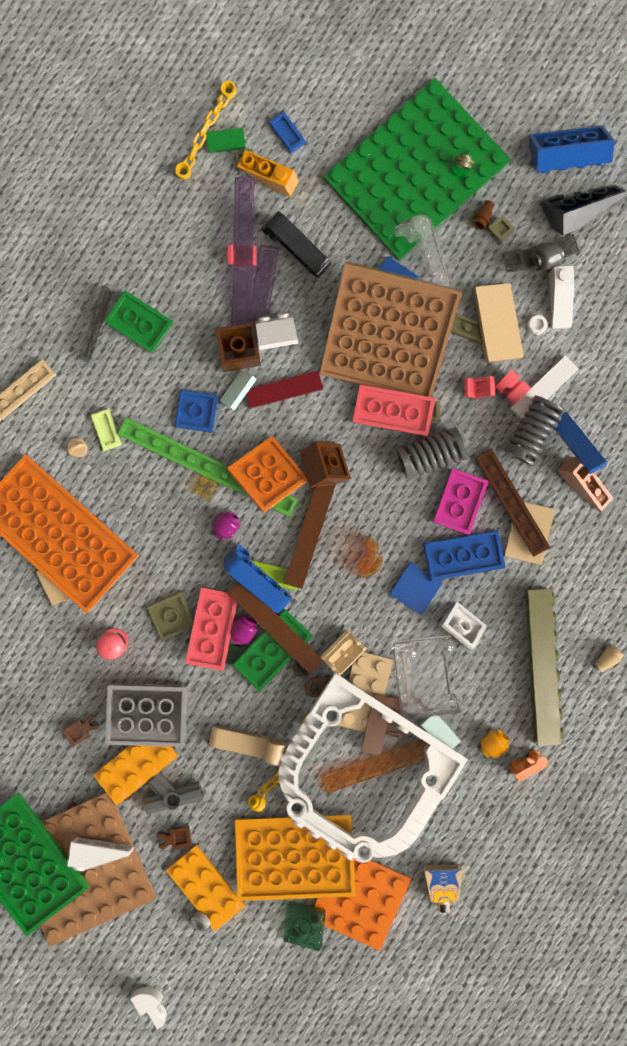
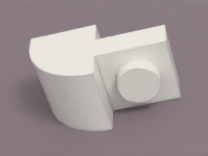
[131,986,167,1029]

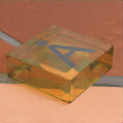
[193,475,219,500]

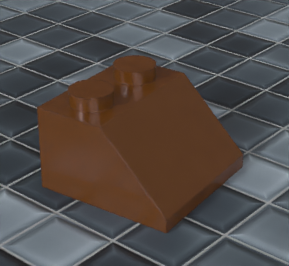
[216,322,261,372]
[299,442,351,487]

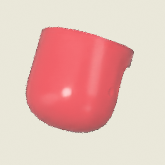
[96,628,128,660]

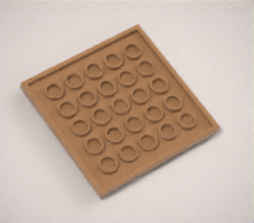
[320,261,462,397]
[41,792,157,947]

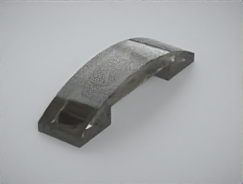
[502,234,579,273]

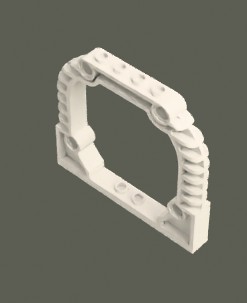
[279,673,468,863]

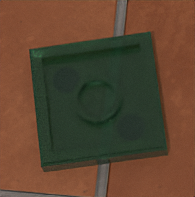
[283,901,326,951]

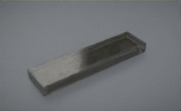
[78,285,113,363]

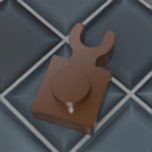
[62,715,100,747]
[157,825,193,850]

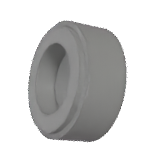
[191,911,210,932]

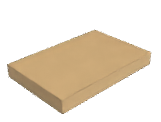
[504,502,555,565]

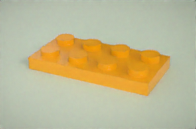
[93,745,179,806]
[166,844,245,931]

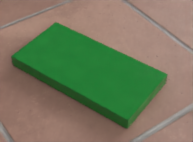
[232,609,313,692]

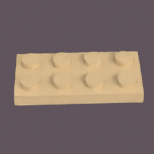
[338,652,393,732]

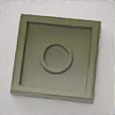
[146,591,194,642]

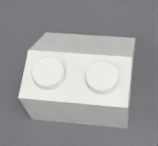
[255,313,298,350]

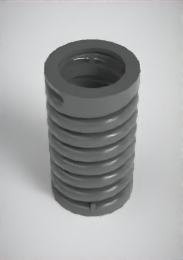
[504,395,566,467]
[396,427,467,480]

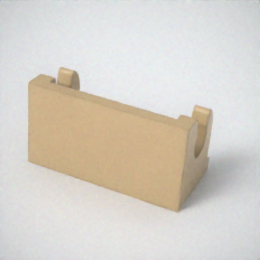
[320,630,367,676]

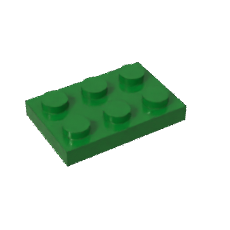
[104,290,174,354]

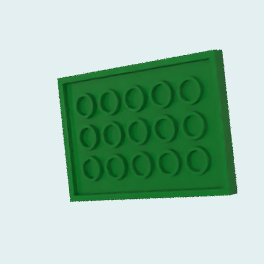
[0,793,90,937]

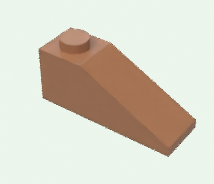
[558,457,613,512]

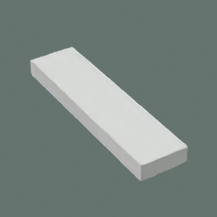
[510,355,578,420]

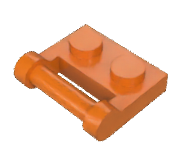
[508,750,548,782]

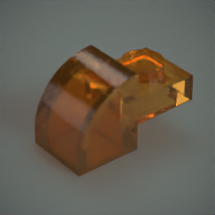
[359,538,383,578]

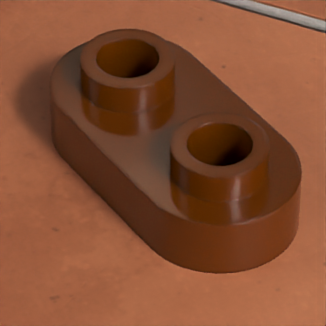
[305,676,331,698]

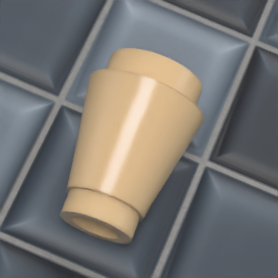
[594,644,624,672]

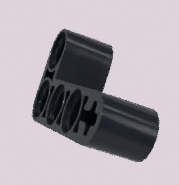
[261,211,331,278]

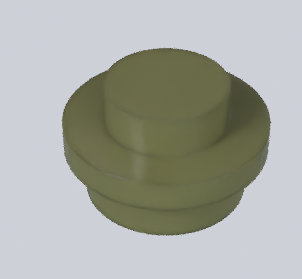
[455,154,474,169]

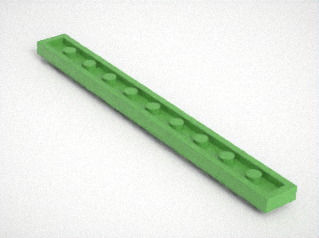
[117,418,298,517]

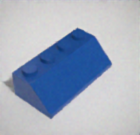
[529,125,615,173]

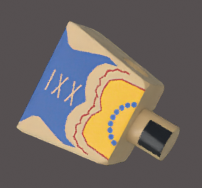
[423,864,462,913]

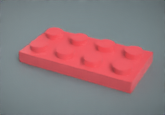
[353,385,436,436]
[185,588,237,671]

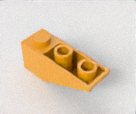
[237,150,299,197]

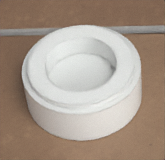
[527,315,547,335]

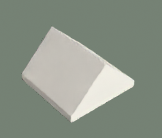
[438,602,487,651]

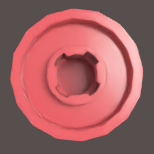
[495,370,531,406]

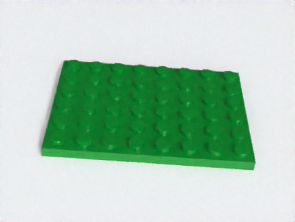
[324,78,511,261]

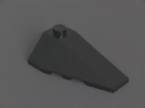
[541,185,627,235]

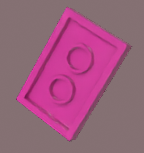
[433,468,489,535]

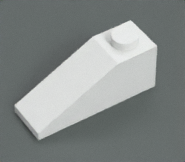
[549,266,574,329]
[68,837,134,871]

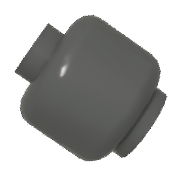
[534,242,564,270]

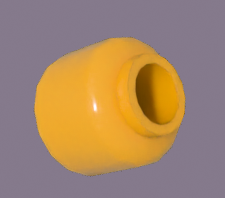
[480,729,509,759]

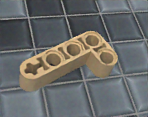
[208,725,286,765]

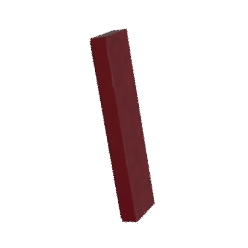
[246,371,323,409]

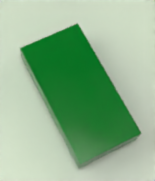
[206,128,246,153]

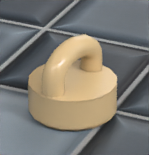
[67,438,88,458]

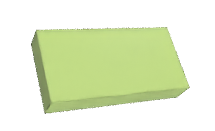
[91,409,122,451]

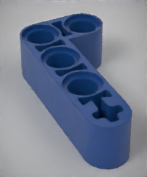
[223,544,292,613]

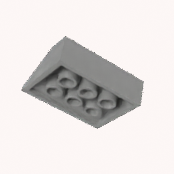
[105,683,189,747]

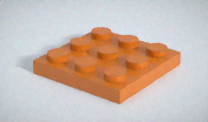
[227,436,307,514]

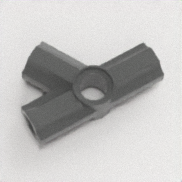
[143,772,204,815]

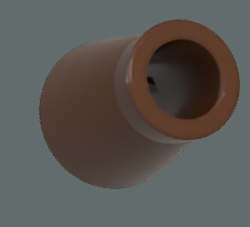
[471,200,494,230]

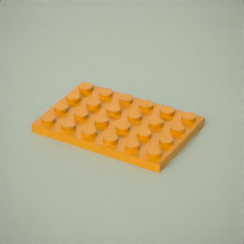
[235,814,355,901]

